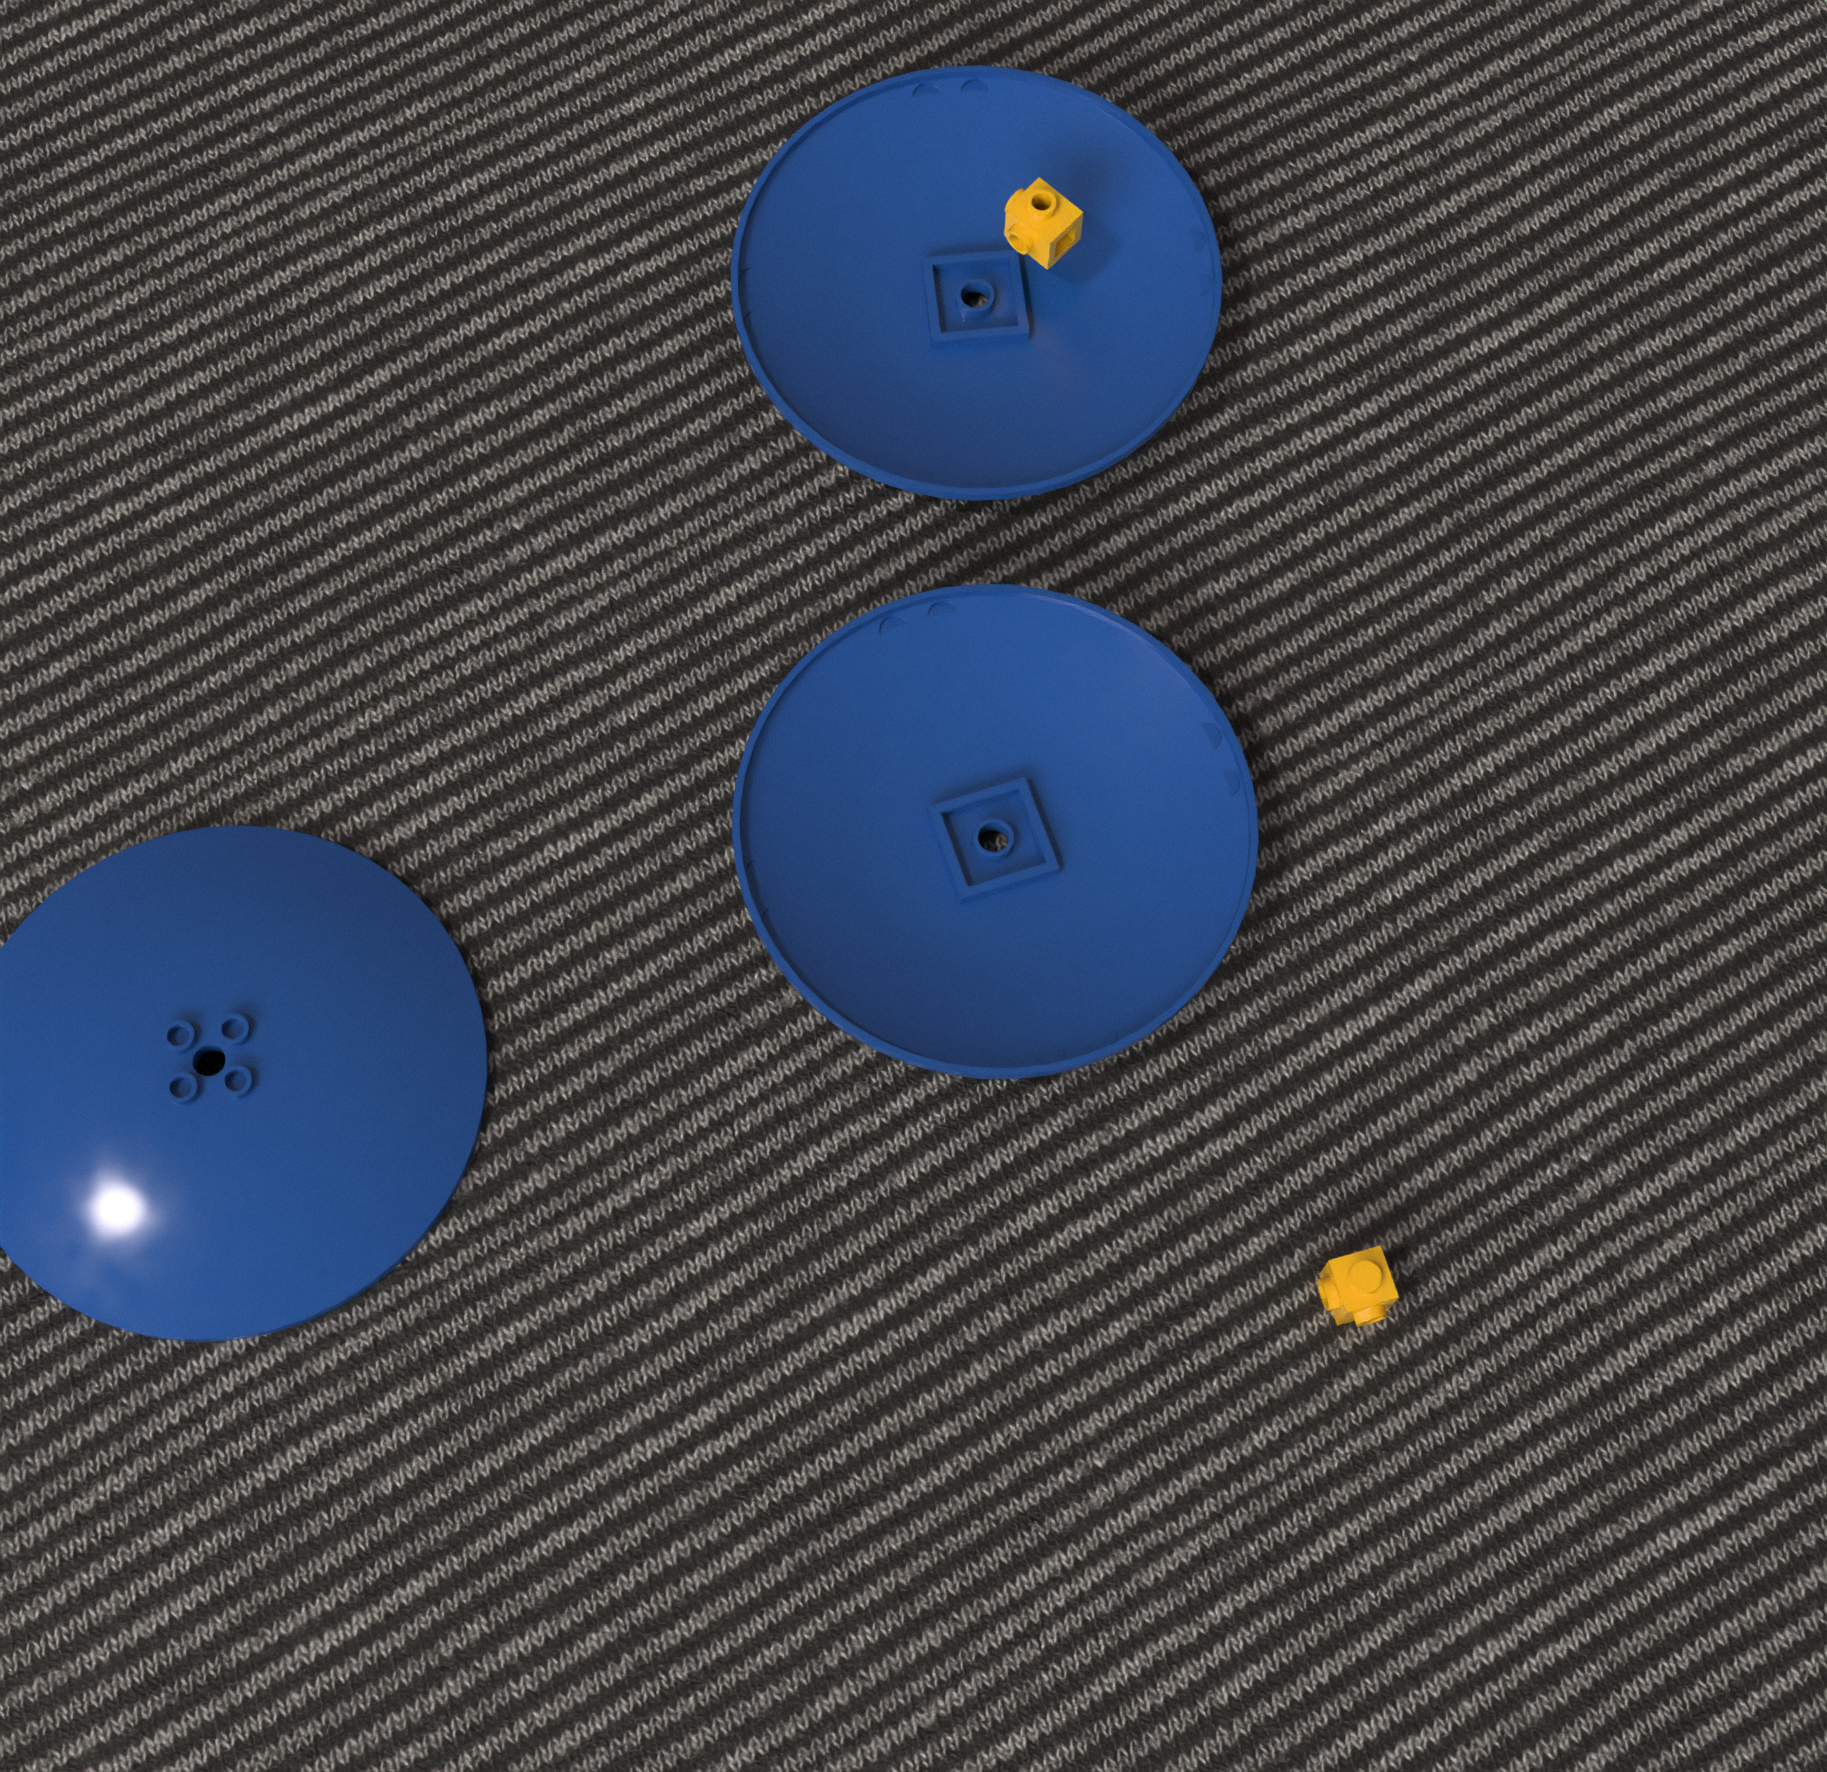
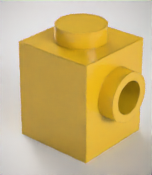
[1004,177,1084,270]
[1317,1245,1399,1327]

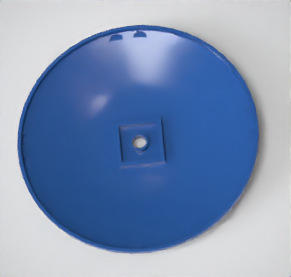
[730,65,1222,501]
[732,584,1259,1079]
[0,825,489,1342]

